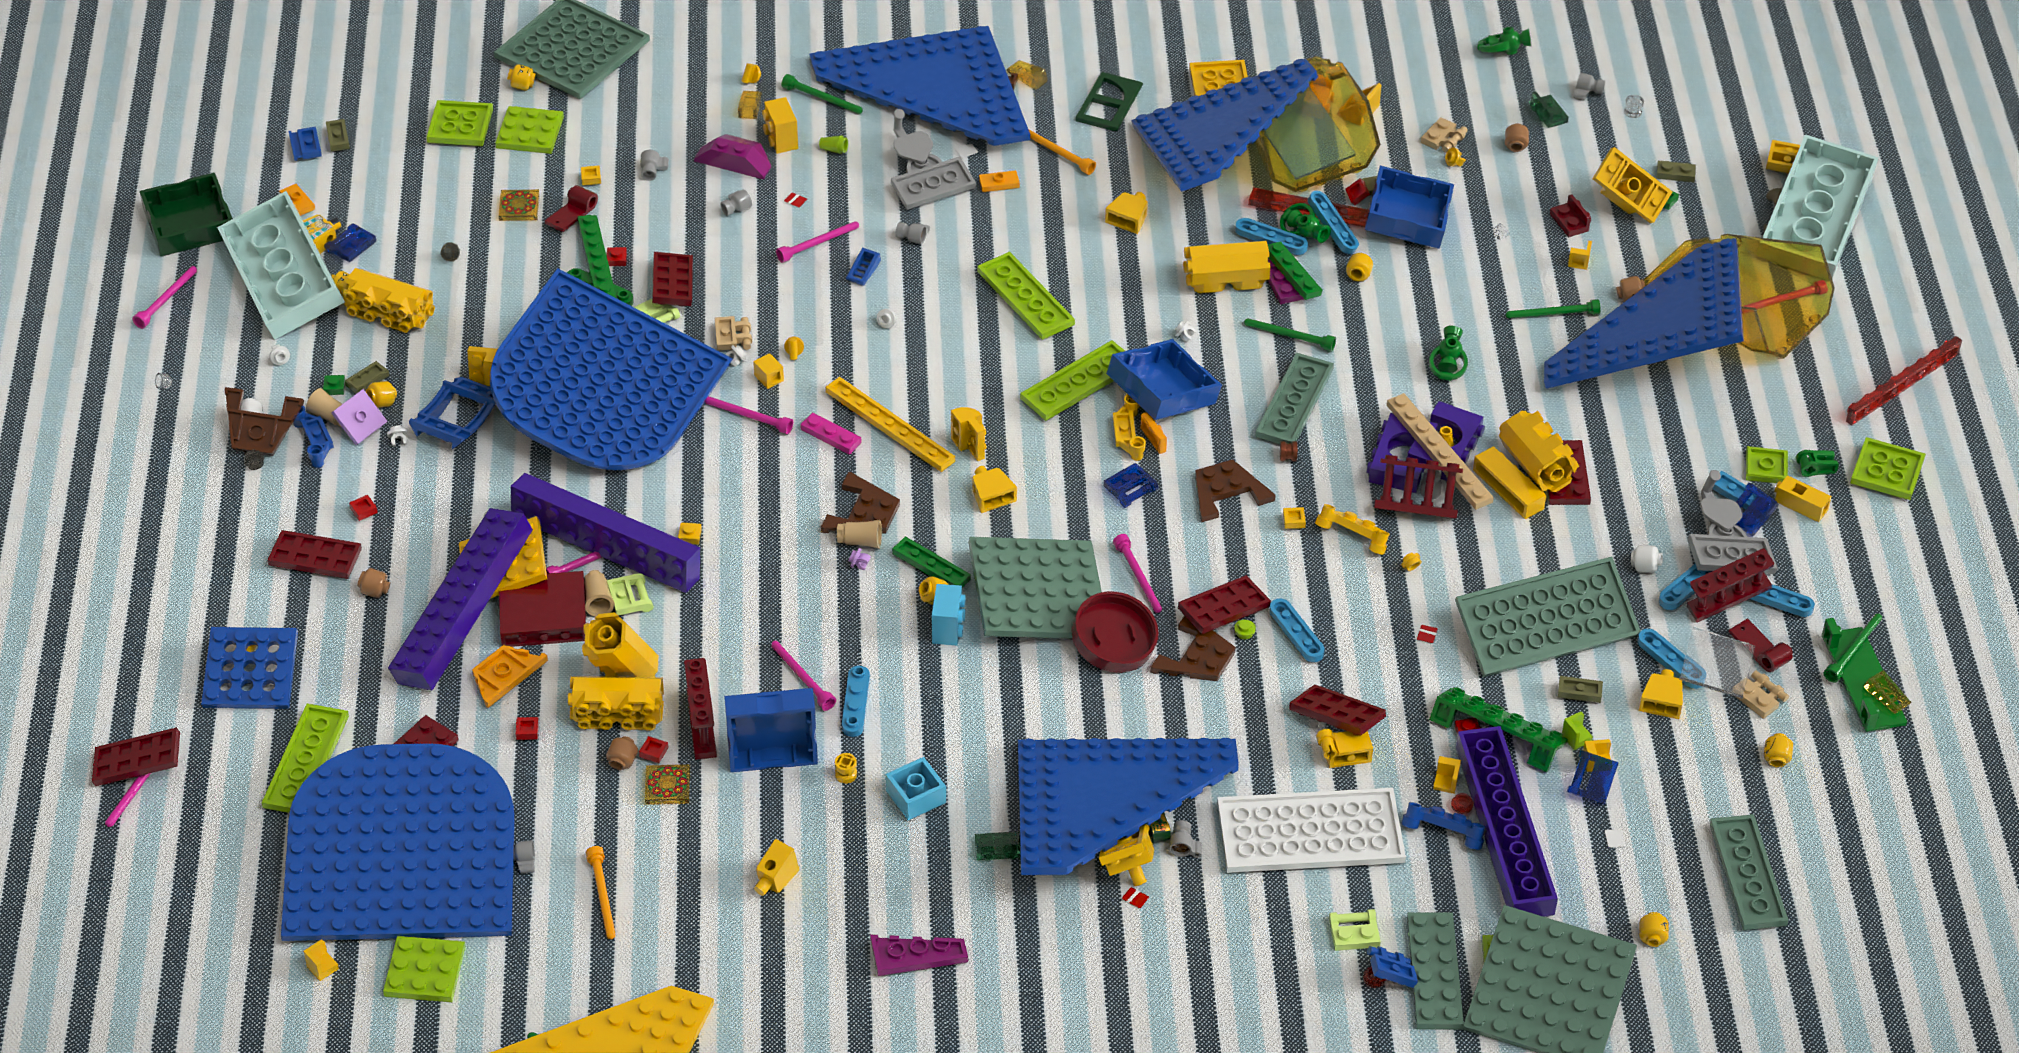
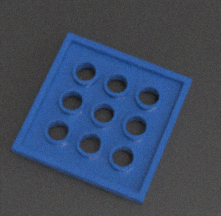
[201,627,298,709]

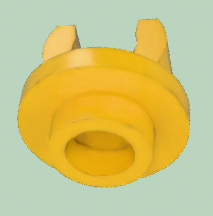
[1445,147,1466,167]

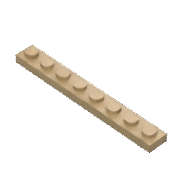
[1386,393,1494,510]

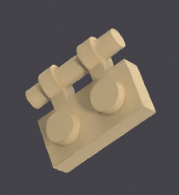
[1421,117,1468,152]
[715,316,752,351]
[1732,670,1789,719]

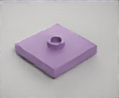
[331,389,388,445]

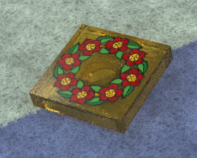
[499,189,540,221]
[645,764,690,804]

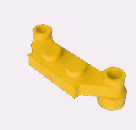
[1112,394,1146,461]
[1315,504,1390,555]

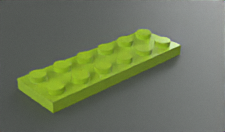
[977,251,1075,340]
[1020,340,1125,421]
[262,703,349,813]

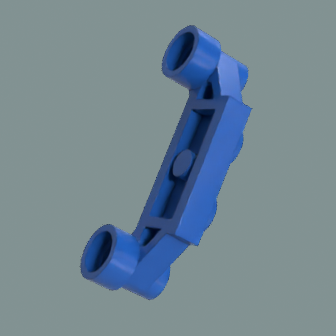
[293,405,334,468]
[1401,802,1485,850]

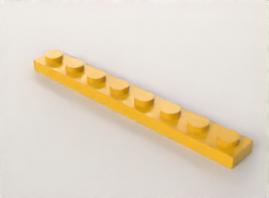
[825,376,955,472]

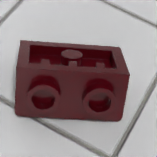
[1550,194,1591,237]

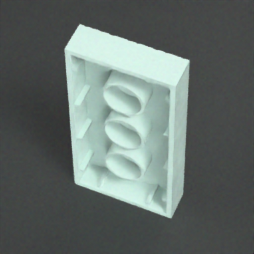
[1757,135,1879,280]
[217,191,345,340]

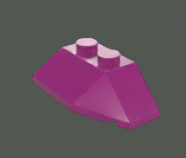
[694,134,771,180]

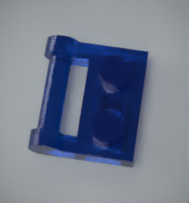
[324,223,377,262]
[1103,463,1159,508]
[1736,482,1779,536]
[1567,750,1619,805]

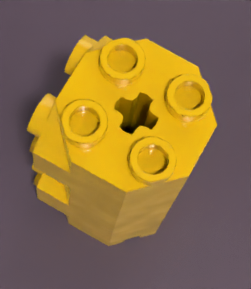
[1183,241,1270,293]
[343,268,435,333]
[1499,411,1579,492]
[582,612,659,677]
[568,676,664,731]

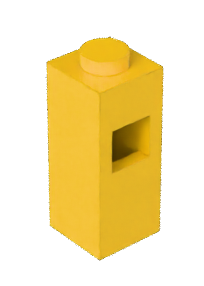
[1774,475,1832,522]

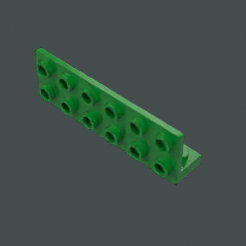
[1821,618,1907,732]
[1429,687,1568,772]

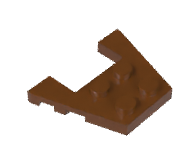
[224,387,304,456]
[1195,459,1276,522]
[821,472,900,534]
[1150,616,1236,681]

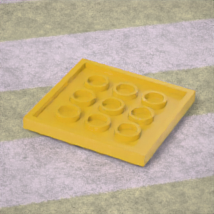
[459,516,547,598]

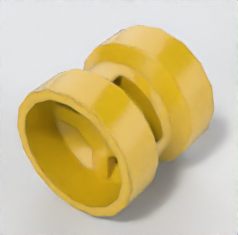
[835,753,857,784]

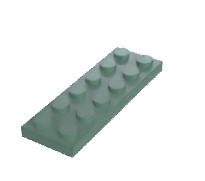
[1255,352,1334,444]
[1710,814,1789,930]
[1407,912,1464,1030]

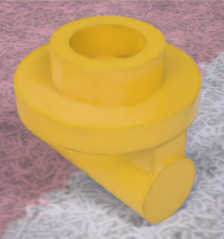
[742,63,761,83]
[784,336,804,360]

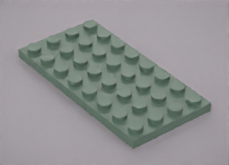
[1455,556,1641,677]

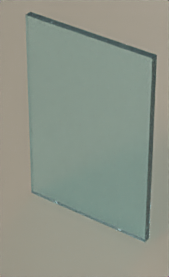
[1263,87,1356,180]

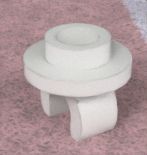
[877,309,898,328]
[1174,320,1196,342]
[270,344,290,365]
[725,345,747,367]
[387,425,407,447]

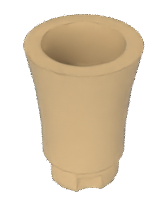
[306,388,342,427]
[837,520,882,549]
[584,570,615,617]

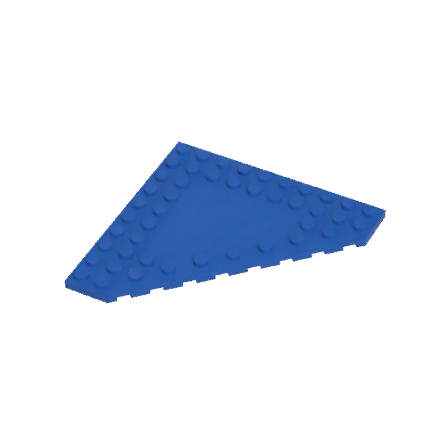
[809,26,1030,146]
[1131,59,1318,192]
[1544,238,1744,389]
[1018,738,1239,875]

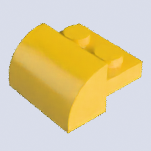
[1766,140,1800,174]
[951,407,986,461]

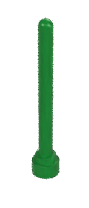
[781,74,863,114]
[1506,299,1601,319]
[1244,318,1336,352]
[1823,613,1882,683]

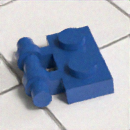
[1367,946,1418,988]

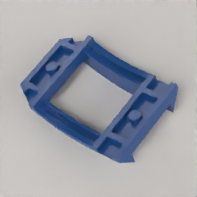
[409,377,496,449]

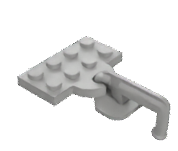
[891,109,976,210]
[1687,470,1778,574]

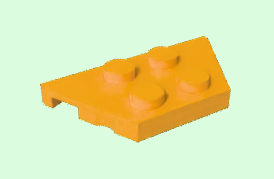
[472,645,548,708]

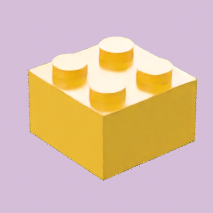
[762,97,798,154]

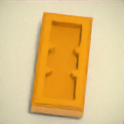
[979,170,1020,192]
[279,184,315,216]
[1140,412,1167,454]

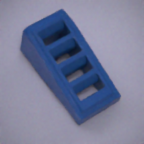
[846,247,881,286]

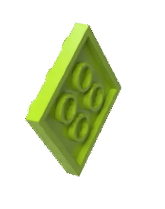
[427,100,493,146]
[496,106,564,154]
[1850,437,1926,500]
[383,936,466,1003]

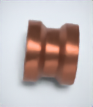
[1280,441,1298,461]

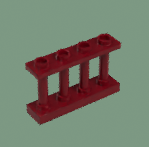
[1374,455,1463,518]
[1687,548,1774,623]
[684,658,717,760]

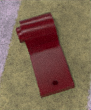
[545,185,598,232]
[1728,618,1793,673]

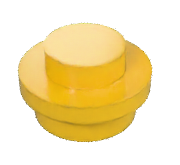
[1401,552,1422,571]

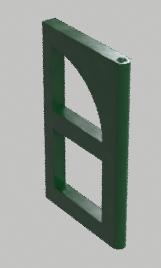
[1076,72,1143,132]

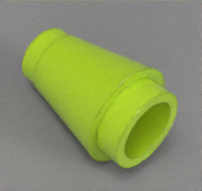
[819,135,848,154]

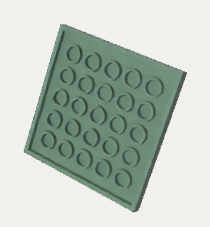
[494,0,650,99]
[968,537,1102,638]
[1463,905,1637,1053]

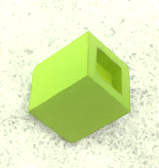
[1562,711,1593,750]

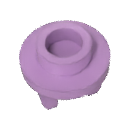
[848,548,871,570]

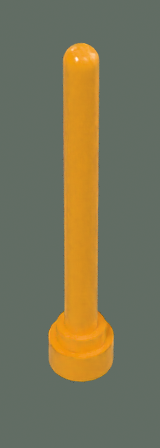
[1028,129,1096,175]
[585,846,616,939]

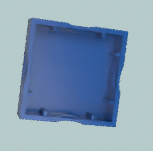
[1365,165,1454,249]
[1106,339,1222,420]
[724,688,818,773]

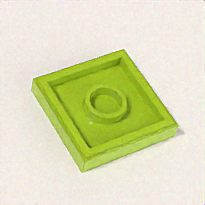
[1746,446,1788,483]

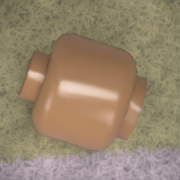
[1504,123,1529,152]
[1616,276,1645,302]
[357,568,391,598]
[606,736,638,770]

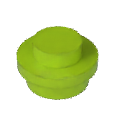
[1234,620,1256,639]

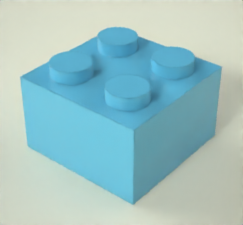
[932,584,966,646]
[885,757,946,820]

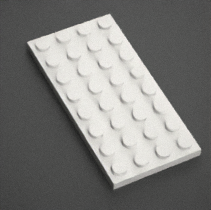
[1217,788,1406,873]

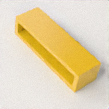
[1473,446,1546,519]

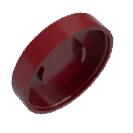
[1072,591,1159,673]

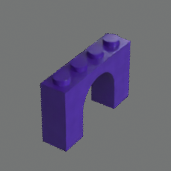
[1407,401,1485,481]
[1366,413,1438,493]

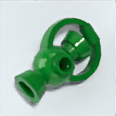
[1477,27,1532,55]
[1280,203,1331,243]
[1429,325,1468,381]

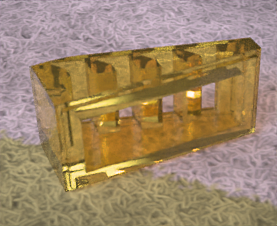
[1007,60,1048,89]
[738,91,762,119]
[1863,670,1911,714]

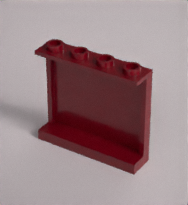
[499,571,586,647]

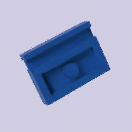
[288,126,322,161]

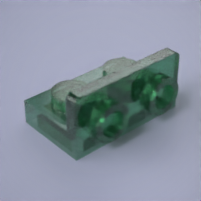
[1530,91,1569,128]
[975,831,1021,861]

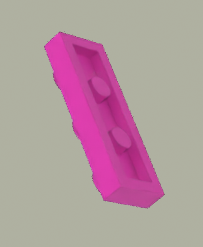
[801,412,862,455]

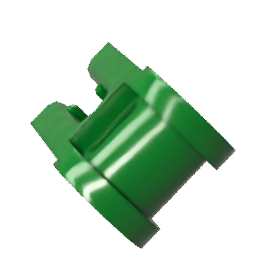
[1796,449,1839,477]

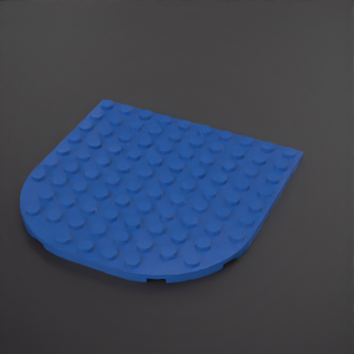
[490,268,733,470]
[281,744,515,941]

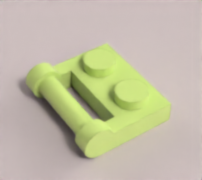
[634,299,680,323]
[607,573,654,616]
[1329,909,1381,951]

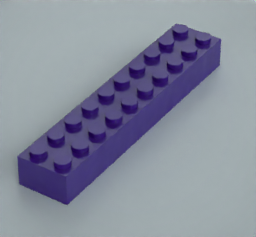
[510,473,700,593]
[388,508,533,691]
[1456,726,1558,917]

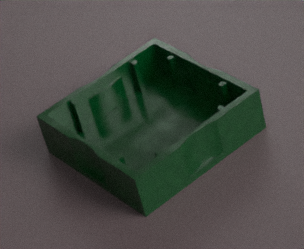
[139,172,233,257]

